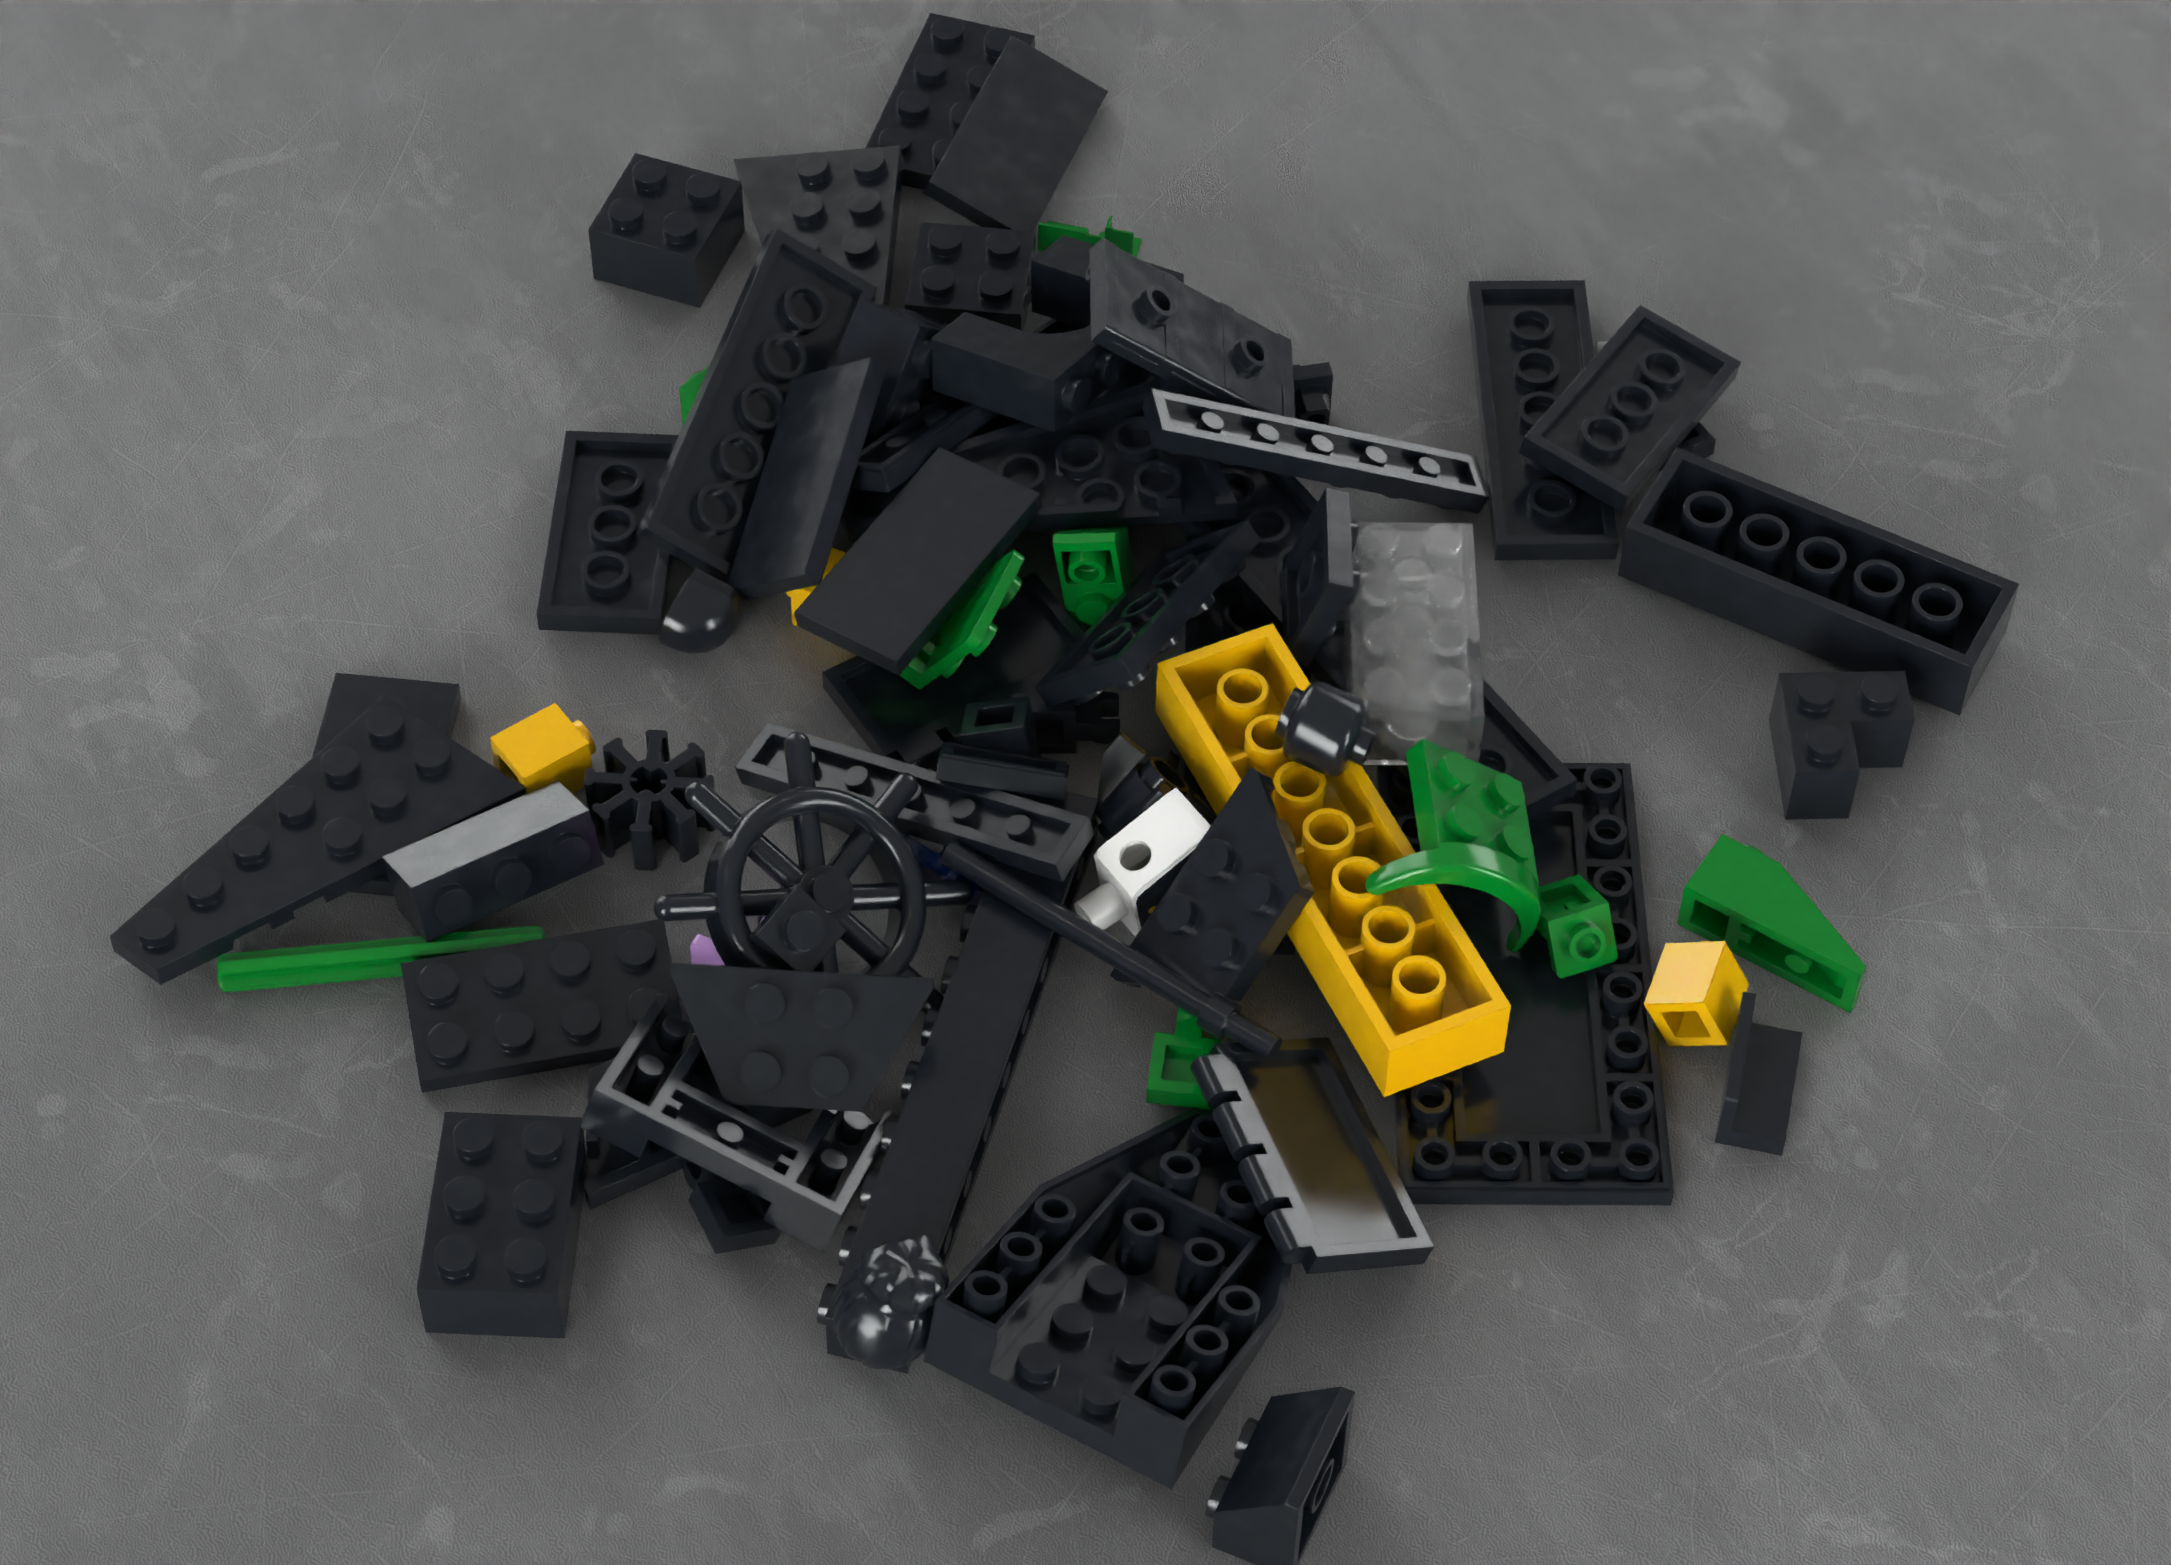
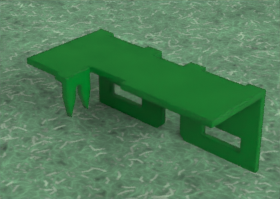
[1038,215,1142,257]

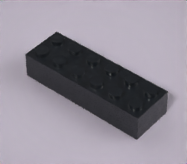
[1618,447,2019,715]

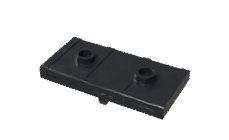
[1086,238,1295,418]

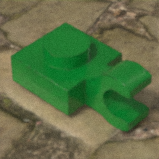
[1146,1007,1221,1110]

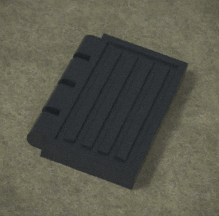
[822,572,1084,769]
[1190,1037,1434,1274]

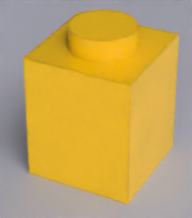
[490,703,596,794]
[1644,941,1749,1047]

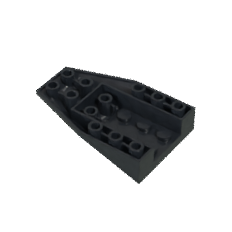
[924,1107,1292,1489]

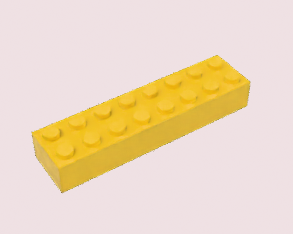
[1155,623,1511,1097]

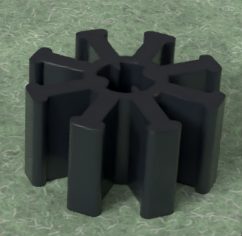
[584,730,716,871]

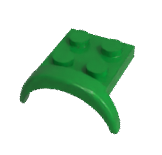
[1365,738,1541,953]

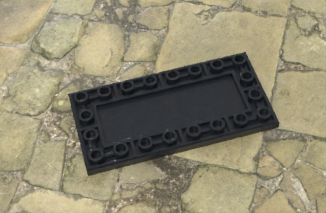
[1376,762,1674,1205]

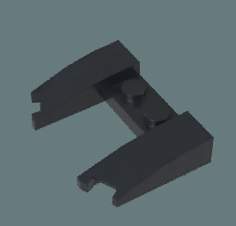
[579,993,898,1252]

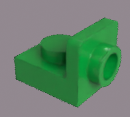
[1536,874,1618,978]

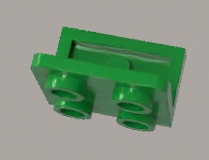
[899,549,1025,690]

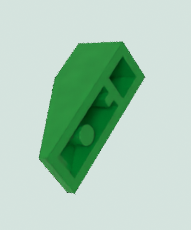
[1677,834,1866,1013]

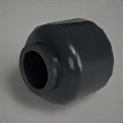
[1275,681,1378,777]

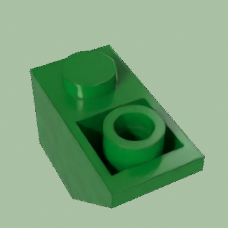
[1053,527,1134,625]

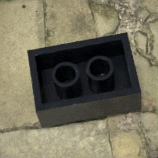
[417,1112,587,1338]

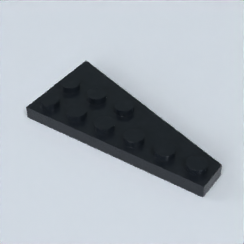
[110,695,526,985]

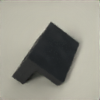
[1715,992,1803,1156]

